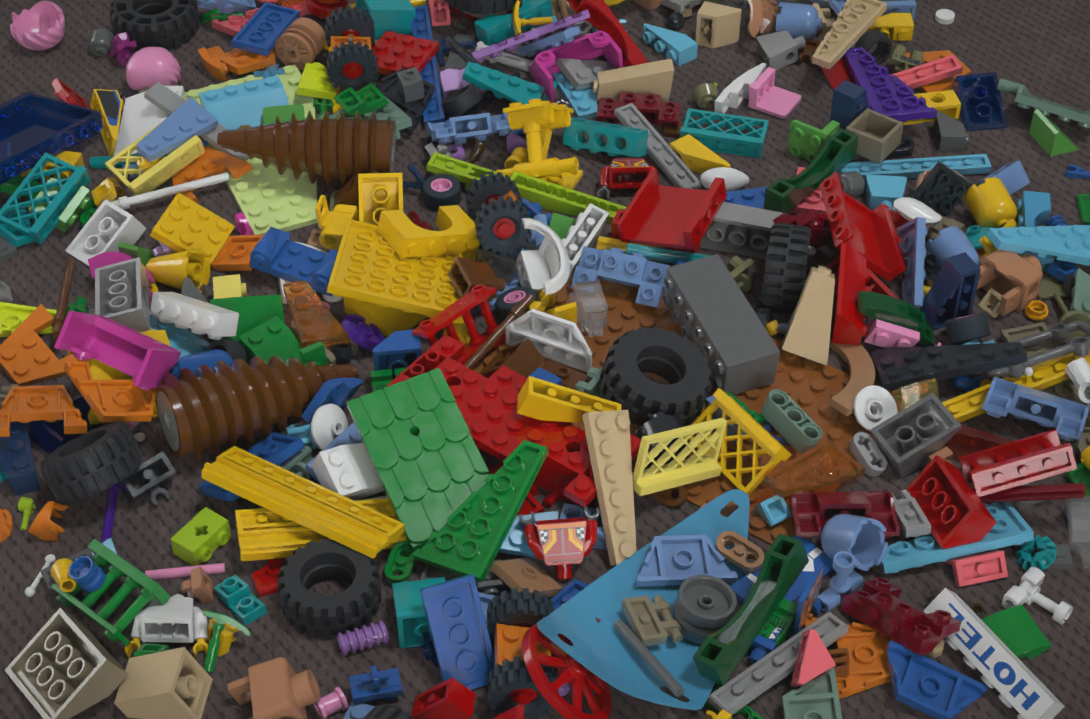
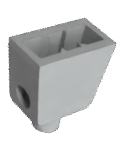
[756,30,806,70]

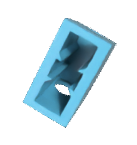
[864,174,907,212]

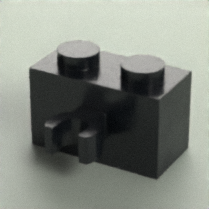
[117,452,176,507]

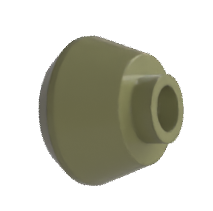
[691,83,718,109]

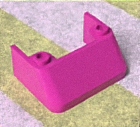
[529,31,623,103]
[54,311,181,391]

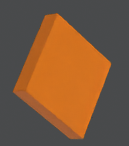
[211,234,264,271]

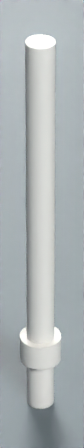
[111,172,229,210]

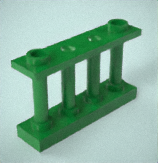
[51,539,171,647]

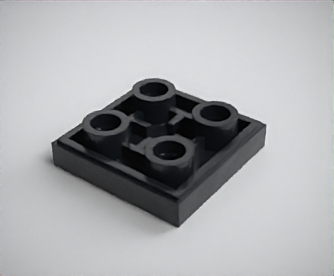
[911,161,972,217]

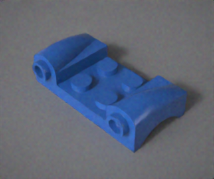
[250,227,338,297]

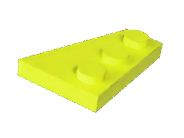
[296,62,336,100]
[0,302,57,337]

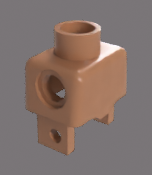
[977,249,1043,316]
[227,657,321,719]

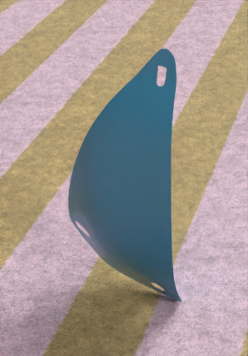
[537,489,749,710]

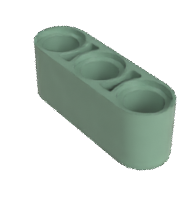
[761,389,823,455]

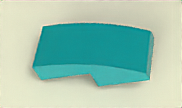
[213,574,267,626]

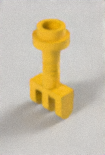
[529,290,557,312]

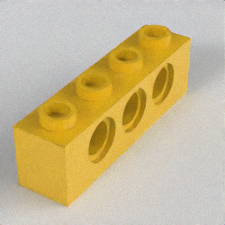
[900,90,961,125]

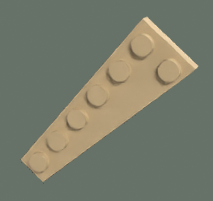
[812,0,887,70]
[582,410,637,566]

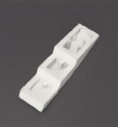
[714,63,766,114]

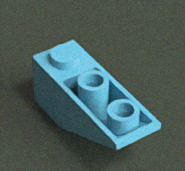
[642,23,698,66]

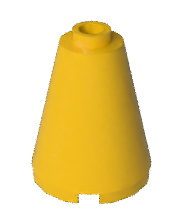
[145,249,210,293]

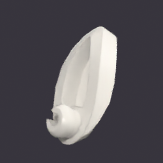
[700,167,750,191]
[893,197,942,226]

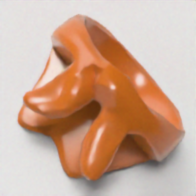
[28,501,68,541]

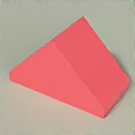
[428,0,451,27]
[790,629,836,687]

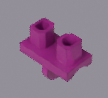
[108,32,137,67]

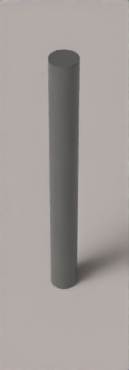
[613,619,684,697]

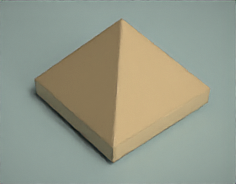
[978,288,1002,318]

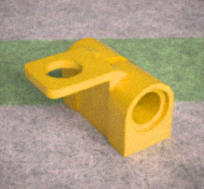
[315,195,359,251]

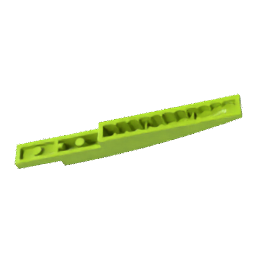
[426,152,626,223]

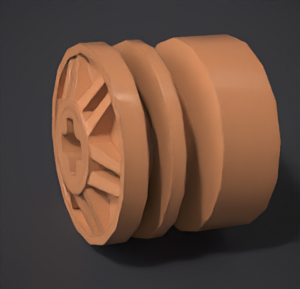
[275,17,327,70]

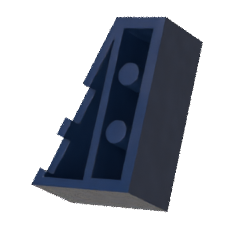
[830,80,868,130]
[920,252,981,331]
[0,421,41,496]

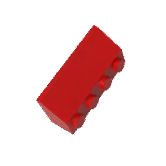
[832,242,870,346]
[906,455,997,550]

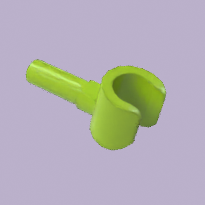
[18,497,36,530]

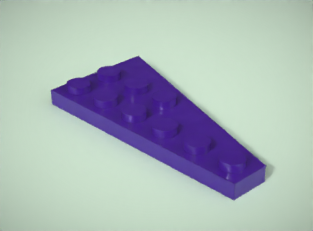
[842,47,937,122]

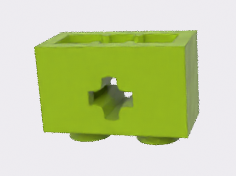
[170,507,231,566]

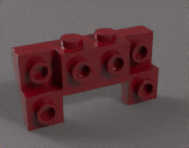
[597,92,681,127]
[773,209,833,248]
[789,492,900,538]
[841,577,961,655]

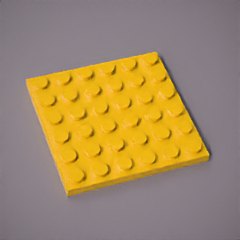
[327,219,477,324]

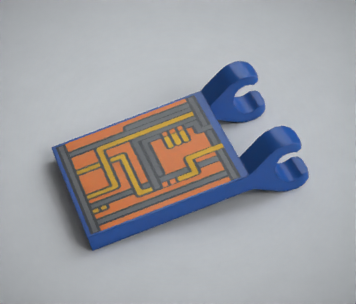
[786,562,824,641]

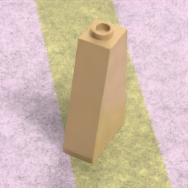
[592,59,674,102]
[782,266,835,365]

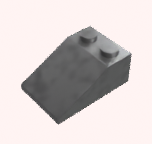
[871,393,962,479]

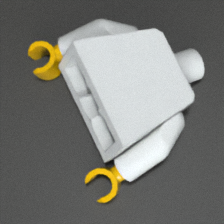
[125,594,208,661]

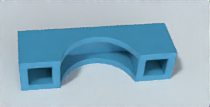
[1016,191,1054,272]

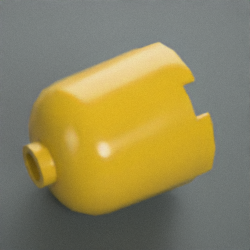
[963,177,1017,228]

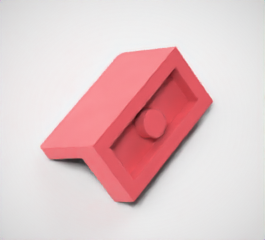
[945,550,1008,587]

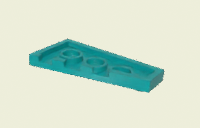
[462,61,545,105]

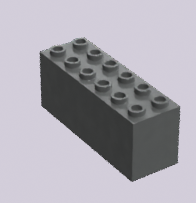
[662,254,780,395]

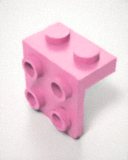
[748,67,801,119]
[864,316,920,349]

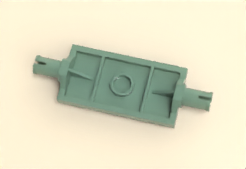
[997,78,1090,128]

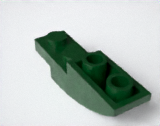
[857,291,935,347]

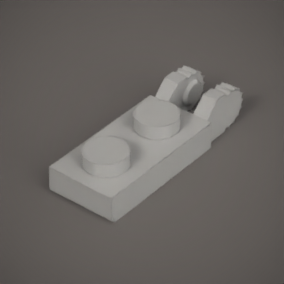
[891,490,931,537]

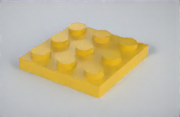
[149,192,235,266]

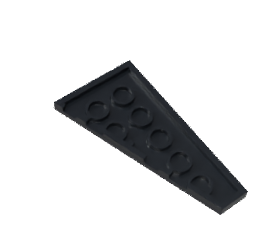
[869,342,1028,391]

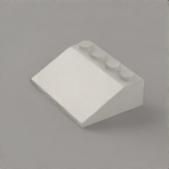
[114,85,187,156]

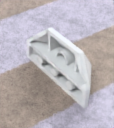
[505,309,592,372]

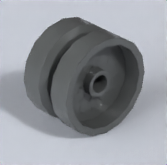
[672,575,737,644]

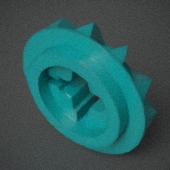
[1015,534,1057,572]

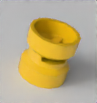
[505,147,529,169]

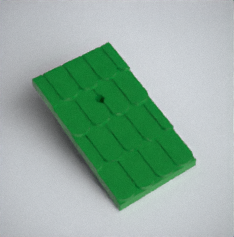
[347,368,489,553]

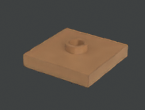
[491,557,562,597]

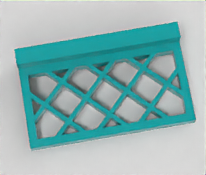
[680,108,769,158]
[0,152,91,245]

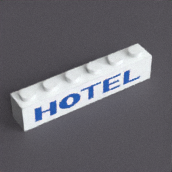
[924,588,1065,719]

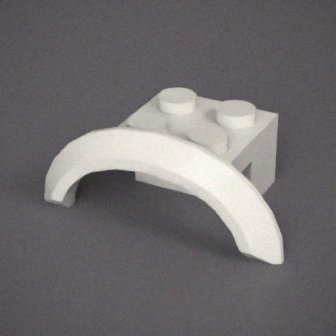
[514,218,570,300]

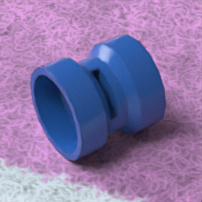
[69,556,106,592]

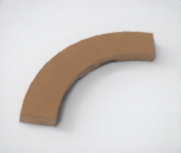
[829,340,875,416]

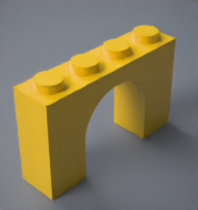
[377,205,480,258]

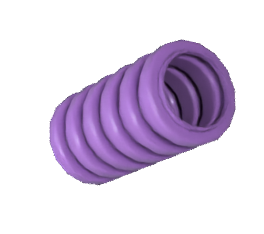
[337,620,389,657]

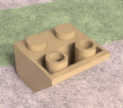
[695,1,742,48]

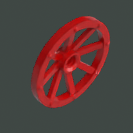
[522,623,612,719]

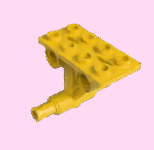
[496,99,579,178]

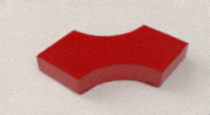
[252,558,287,598]

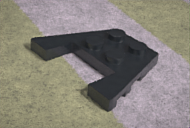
[355,68,435,135]

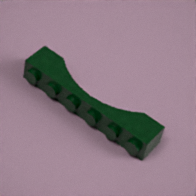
[764,128,858,213]
[693,533,809,685]

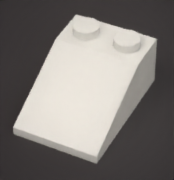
[65,199,147,266]
[311,443,385,501]

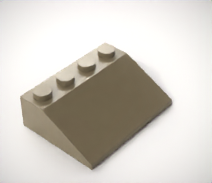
[5,608,128,719]

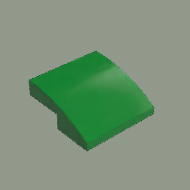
[334,82,389,116]
[981,605,1052,659]

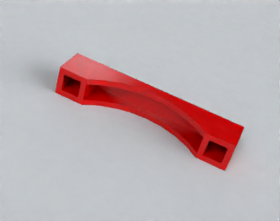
[567,0,649,67]

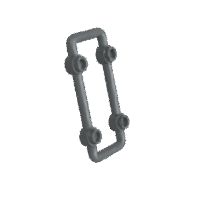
[982,321,1090,378]

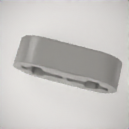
[849,432,887,477]

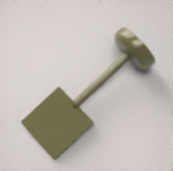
[1038,276,1090,339]

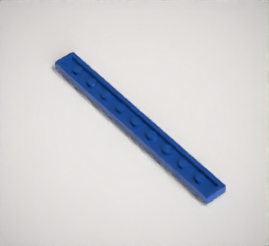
[411,5,445,124]

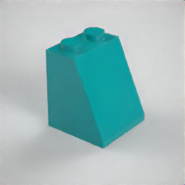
[355,0,416,40]
[392,577,445,649]

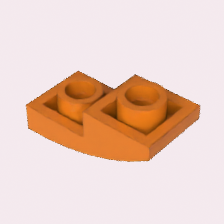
[198,47,229,82]

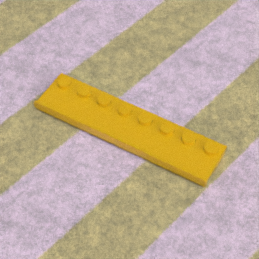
[201,446,405,558]
[235,498,407,561]

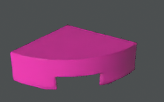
[235,212,253,235]

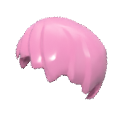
[10,1,65,51]
[126,47,182,91]

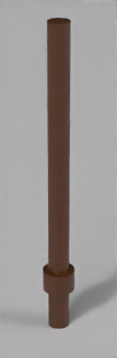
[52,257,75,339]
[464,294,535,370]

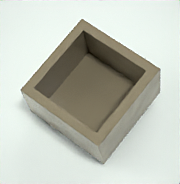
[846,108,904,163]

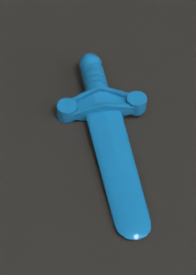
[253,63,285,79]

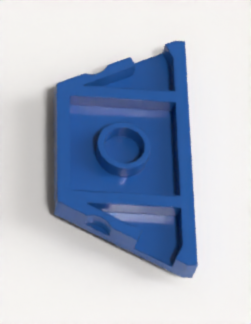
[886,640,988,719]

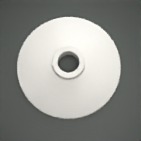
[854,385,898,432]
[311,404,348,450]

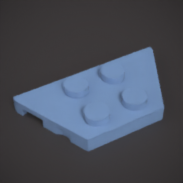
[636,534,738,587]

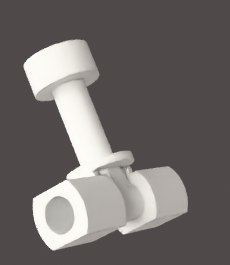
[1001,567,1073,625]

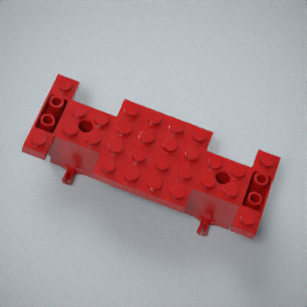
[386,334,641,508]

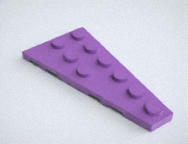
[466,10,590,64]

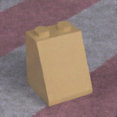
[114,647,213,719]

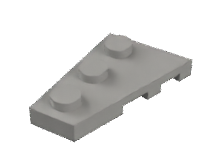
[556,58,613,90]

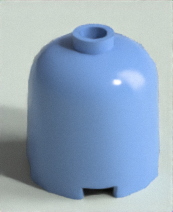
[776,2,822,40]
[925,226,980,269]
[821,514,888,571]

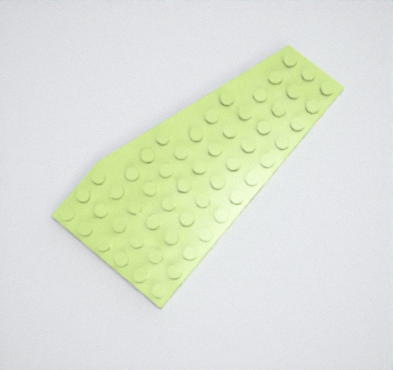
[185,65,318,235]

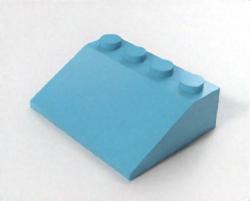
[199,76,290,130]

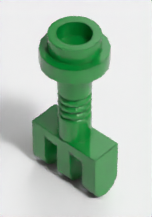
[313,97,334,119]

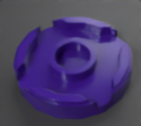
[342,314,385,351]

